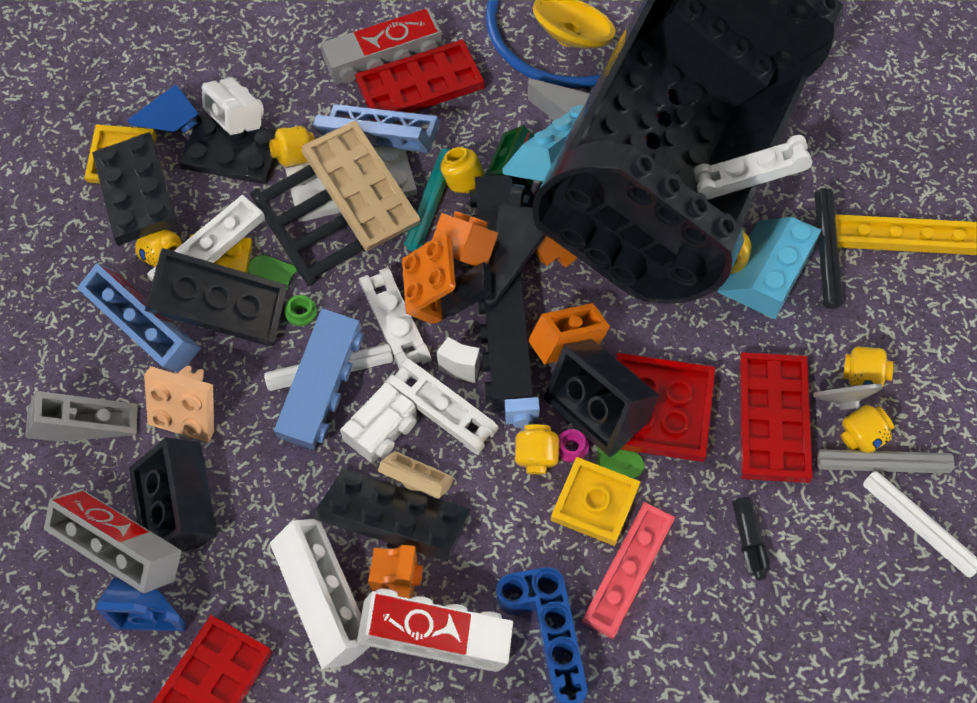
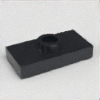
[441,262,492,316]

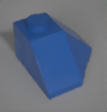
[127,84,200,133]
[96,578,186,632]

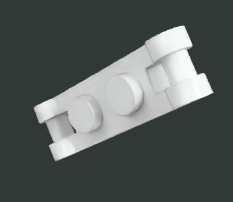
[694,135,812,199]
[359,267,431,370]
[384,358,499,455]

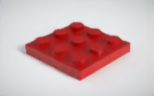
[616,353,715,462]

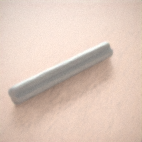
[816,449,955,473]

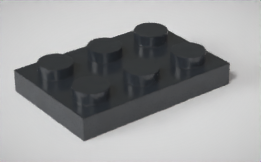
[179,116,277,184]

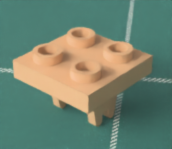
[144,366,214,443]

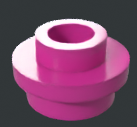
[559,429,589,463]

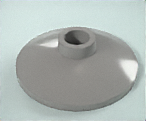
[813,384,883,410]

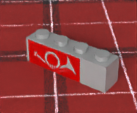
[321,8,442,85]
[44,489,182,594]

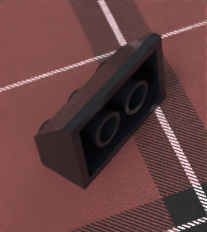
[543,339,660,457]
[129,437,217,552]

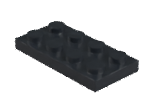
[92,132,178,246]
[144,248,287,346]
[315,469,471,562]

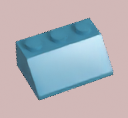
[502,105,584,181]
[718,217,821,319]

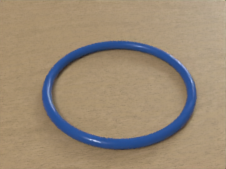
[485,0,601,88]

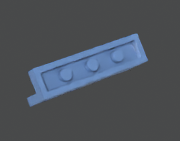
[313,104,440,153]

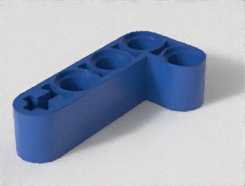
[497,567,587,703]

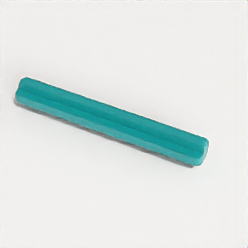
[404,148,451,251]

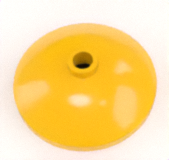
[532,0,616,49]

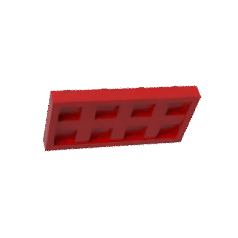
[355,39,484,122]
[739,352,812,483]
[153,615,273,703]

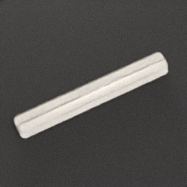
[264,344,393,391]
[863,471,977,577]

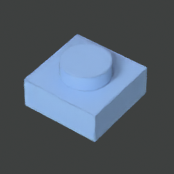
[505,397,540,428]

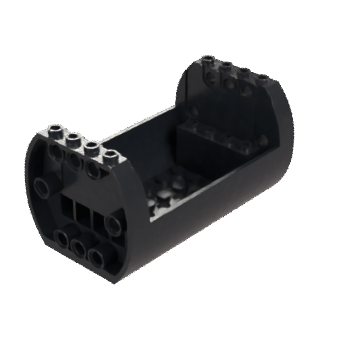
[532,0,843,304]

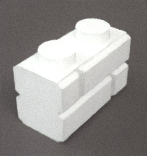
[202,78,264,135]
[340,383,417,464]

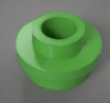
[285,295,317,326]

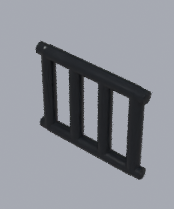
[250,164,386,286]

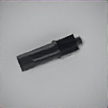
[732,497,771,581]

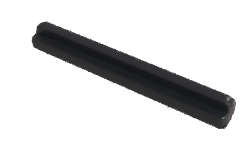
[814,188,843,309]

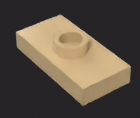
[378,451,454,499]

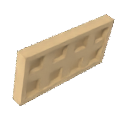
[301,120,421,252]

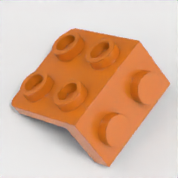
[402,233,455,324]

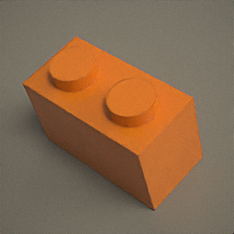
[433,211,498,266]
[528,303,610,365]

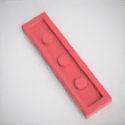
[581,502,675,639]

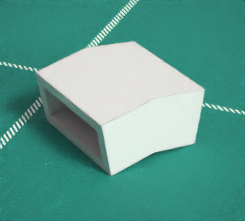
[437,337,480,383]

